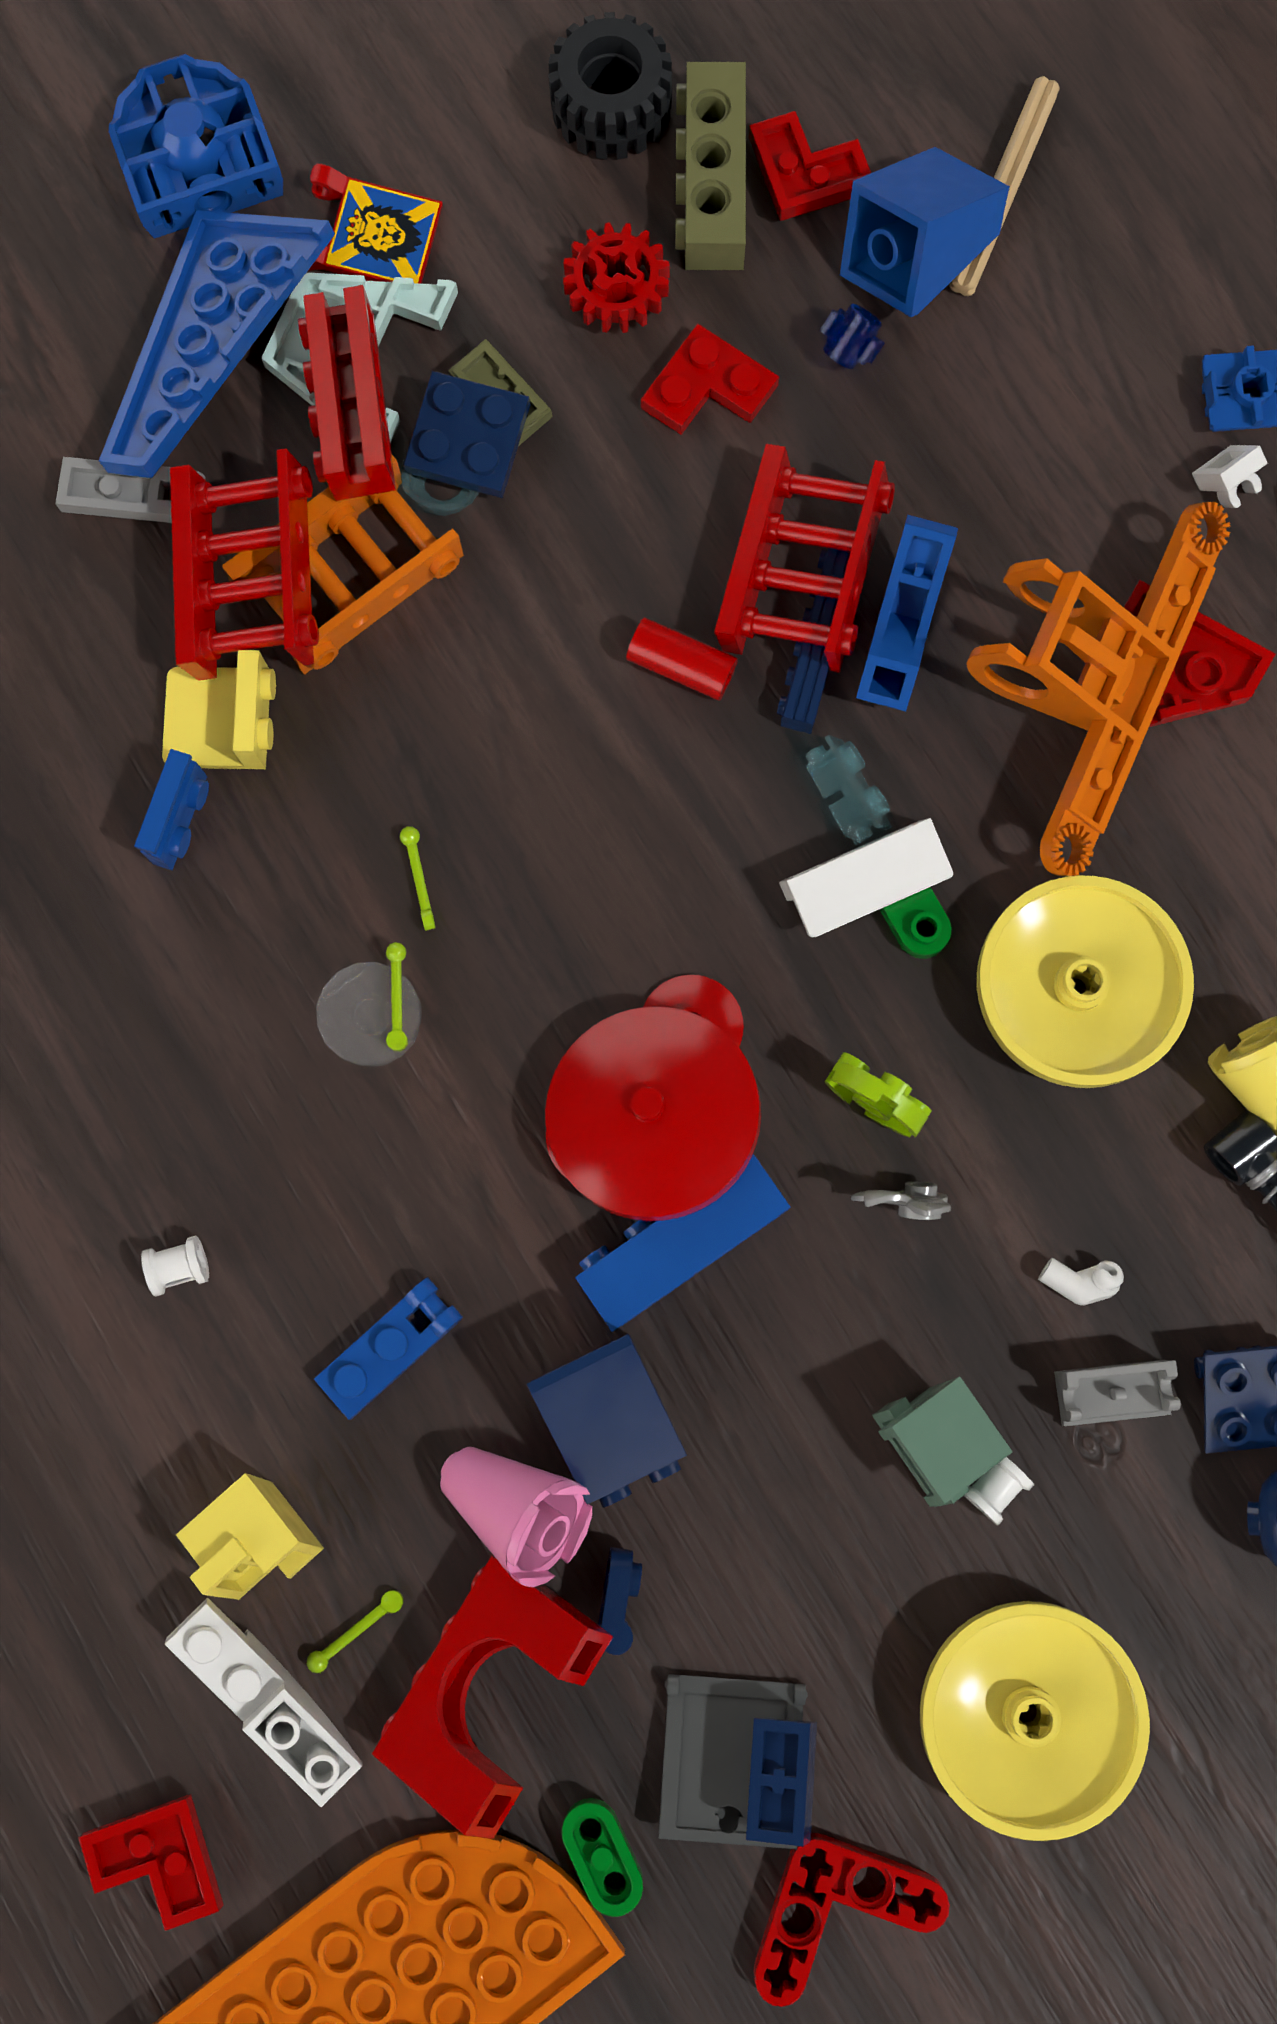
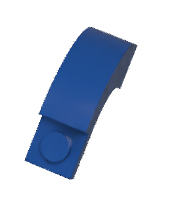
[856,515,958,712]

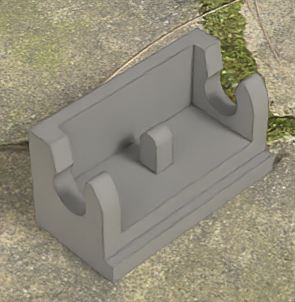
[1054,1360,1181,1426]

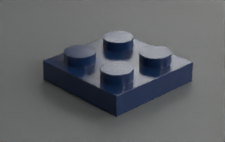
[404,371,531,498]

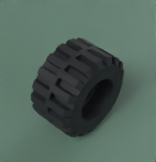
[548,12,672,160]

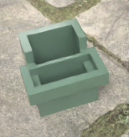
[872,1377,1012,1507]

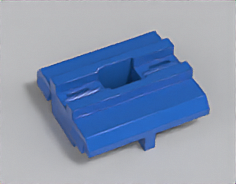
[1202,345,1277,432]

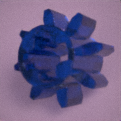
[820,304,885,369]

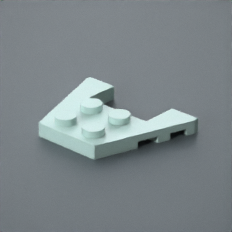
[262,273,458,443]

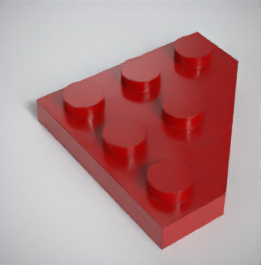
[1124,580,1276,727]

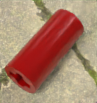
[626,617,738,701]

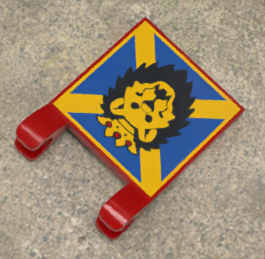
[309,164,443,284]

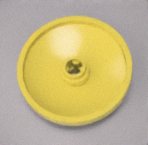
[977,875,1194,1088]
[920,1601,1150,1841]

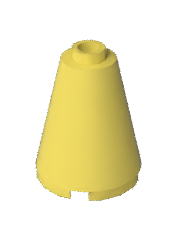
[1208,1016,1277,1136]

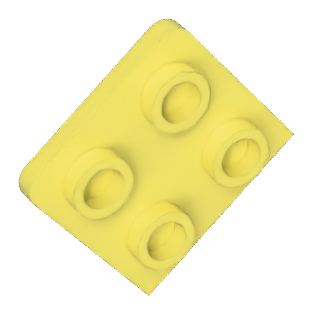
[162,650,276,769]

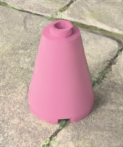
[440,1447,592,1588]

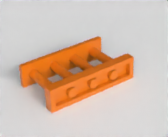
[222,454,464,675]

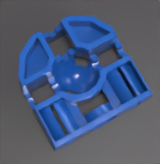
[109,54,283,239]

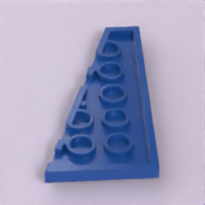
[99,210,335,478]

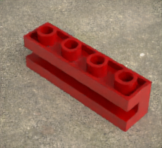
[298,285,396,501]

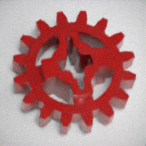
[563,222,670,333]

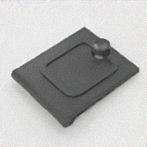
[658,1674,808,1849]

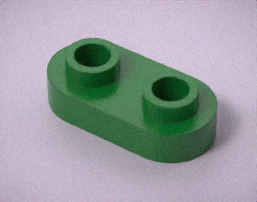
[879,887,951,959]
[562,1798,643,1917]

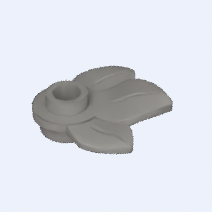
[851,1181,951,1220]

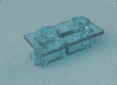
[805,735,892,845]

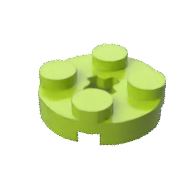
[825,1052,932,1137]

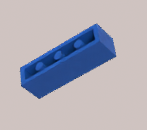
[575,1154,791,1332]

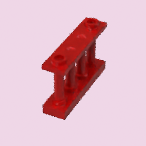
[714,444,895,672]
[170,448,319,681]

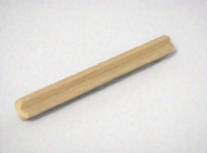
[950,76,1060,296]

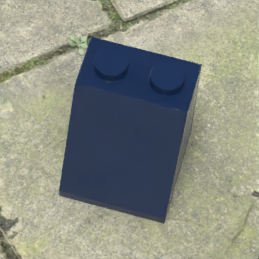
[527,1334,687,1508]

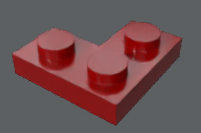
[748,111,871,221]
[641,324,779,435]
[78,1794,224,1931]

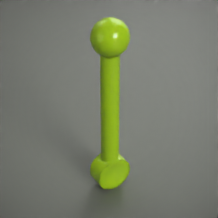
[400,826,436,931]
[386,942,408,1052]
[306,1590,404,1673]

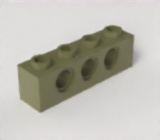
[675,62,746,270]

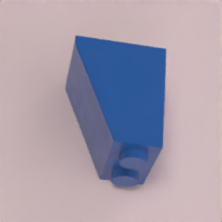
[840,147,1010,317]

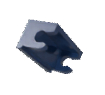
[746,1718,817,1846]

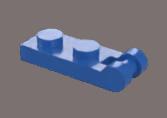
[314,1277,463,1420]

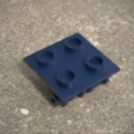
[1194,1345,1277,1454]

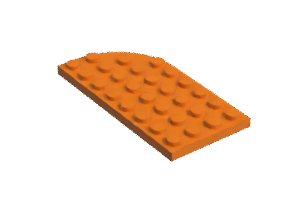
[153,1830,625,2024]

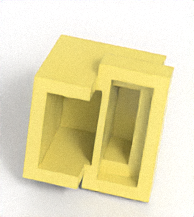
[176,1473,324,1600]

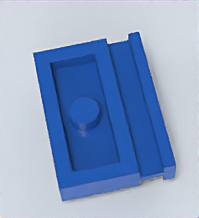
[134,749,209,871]

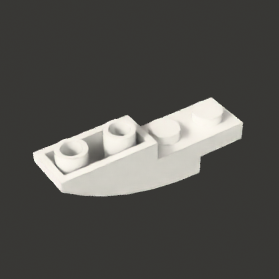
[165,1598,362,1807]

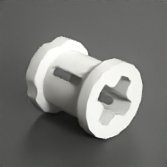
[141,1235,209,1297]
[964,1457,1034,1526]

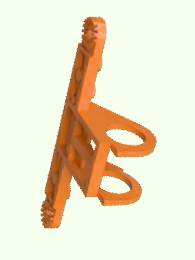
[967,502,1230,876]

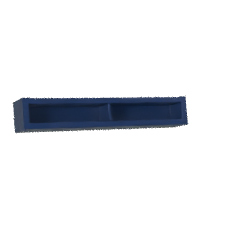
[777,548,850,734]

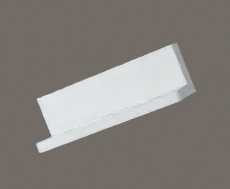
[779,818,953,937]

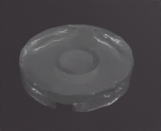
[316,962,422,1067]

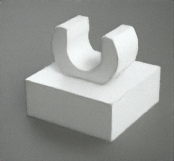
[1192,445,1268,508]

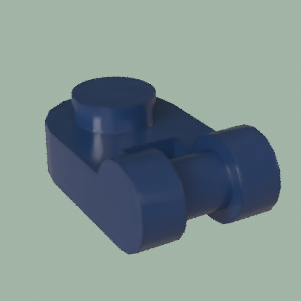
[598,1547,642,1655]

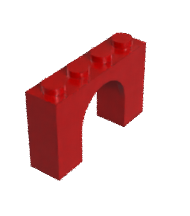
[372,1556,613,1839]

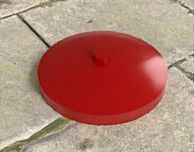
[545,1006,761,1221]

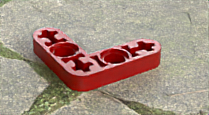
[754,1833,950,2007]

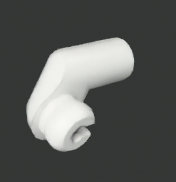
[1038,1258,1124,1306]

